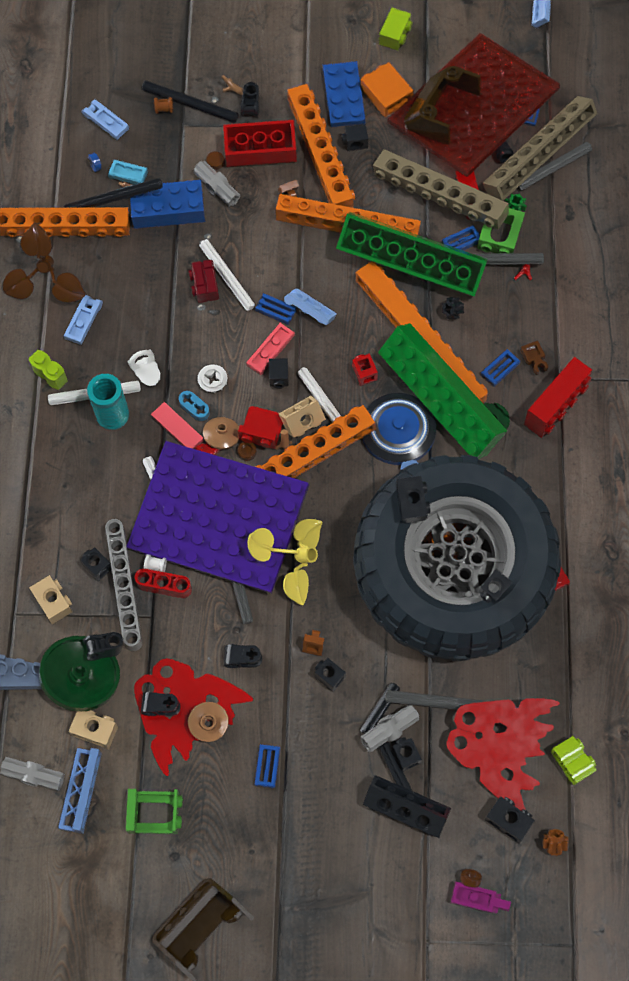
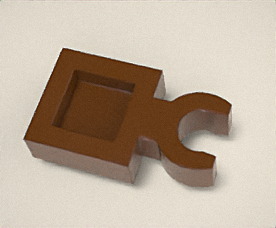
[520,340,548,375]

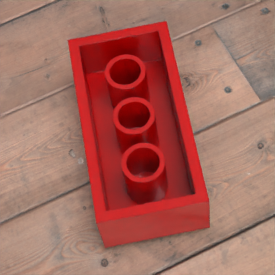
[223,120,297,167]
[524,357,592,438]

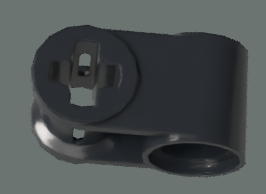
[240,82,260,117]
[83,632,123,661]
[224,644,263,668]
[141,692,181,716]

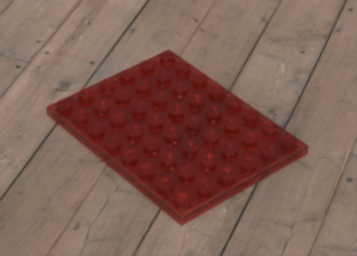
[388,33,560,177]

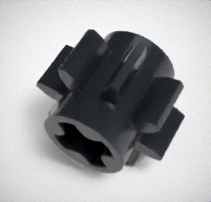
[442,297,464,320]

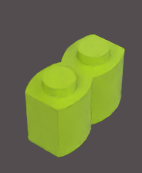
[29,350,68,390]
[551,736,596,785]

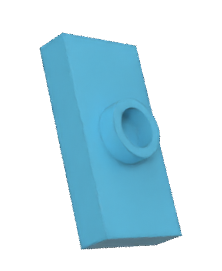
[108,160,148,184]

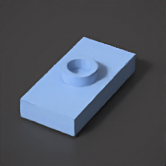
[532,0,551,28]

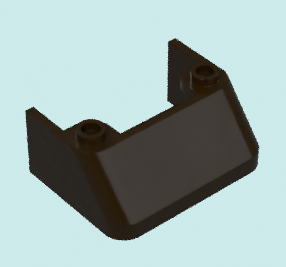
[404,66,481,145]
[153,878,254,981]

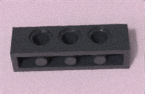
[363,775,451,838]

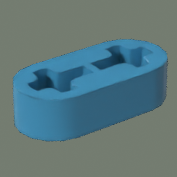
[179,391,210,421]

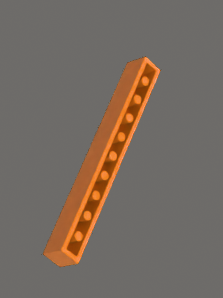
[355,261,488,403]

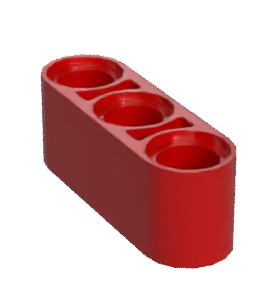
[135,569,192,598]

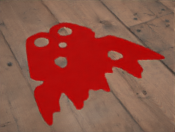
[134,658,253,776]
[447,698,560,810]

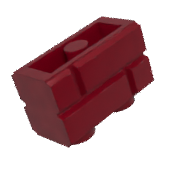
[189,260,219,303]

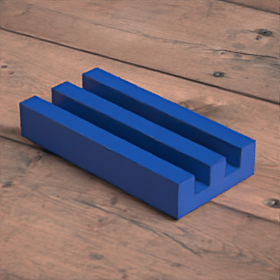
[441,225,480,251]
[255,293,296,325]
[481,349,520,387]
[255,744,280,788]

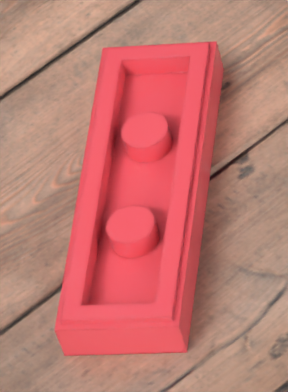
[246,323,295,375]
[151,402,204,449]

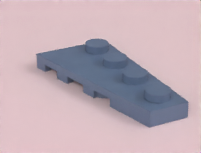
[0,655,42,690]

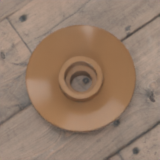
[203,417,239,449]
[188,702,229,742]

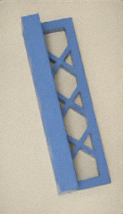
[58,748,102,834]

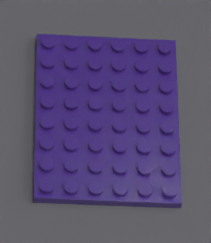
[127,441,309,594]

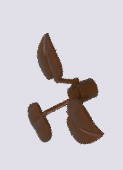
[3,223,86,302]

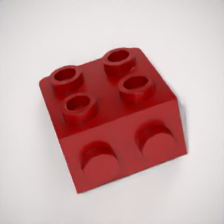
[238,406,283,449]

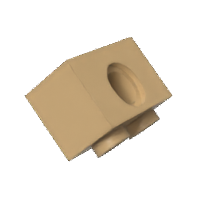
[279,396,326,438]
[29,575,72,624]
[69,710,118,749]

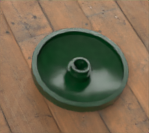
[39,636,120,712]

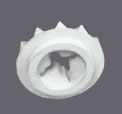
[198,365,227,393]

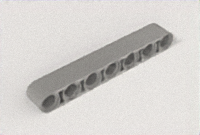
[105,519,143,651]

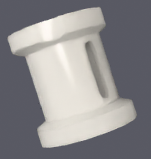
[144,554,167,572]

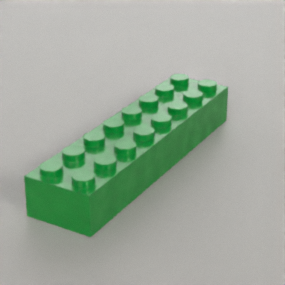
[336,212,488,297]
[378,323,507,459]

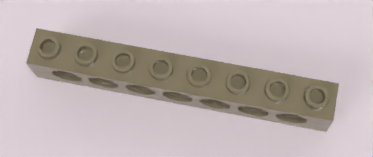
[483,96,598,201]
[373,149,509,230]

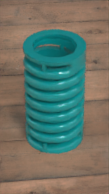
[87,374,129,430]

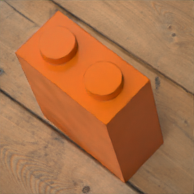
[361,62,414,118]

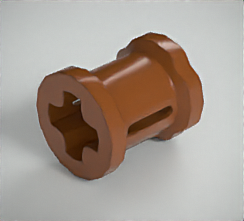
[154,97,173,114]

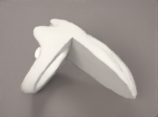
[128,349,160,386]

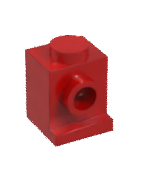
[352,353,378,386]

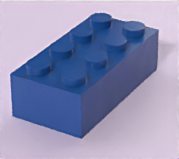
[130,180,205,229]

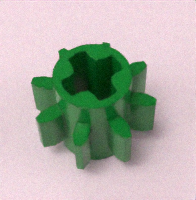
[505,193,527,211]

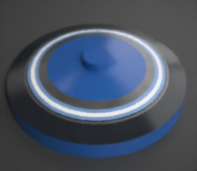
[362,393,436,465]

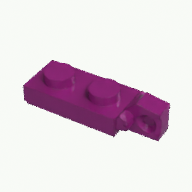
[451,882,511,914]

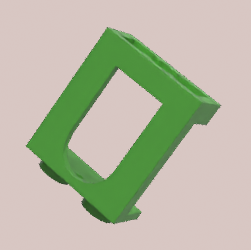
[477,208,525,253]
[126,789,183,834]

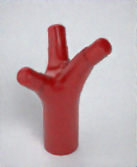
[514,264,532,280]

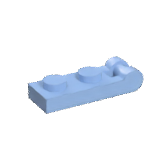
[82,100,129,140]
[284,289,337,326]
[64,295,103,345]

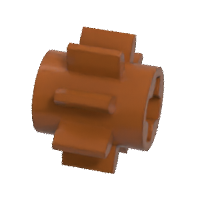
[543,829,568,856]

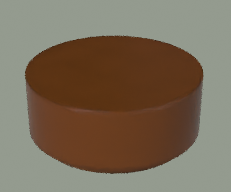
[206,151,224,170]
[237,442,257,461]
[460,869,482,888]

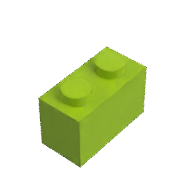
[379,8,413,51]

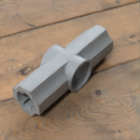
[193,161,240,206]
[360,704,419,752]
[0,757,64,791]

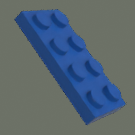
[323,61,365,127]

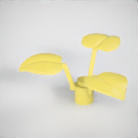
[248,519,323,605]

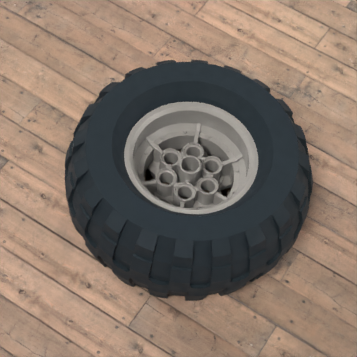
[353,455,561,661]

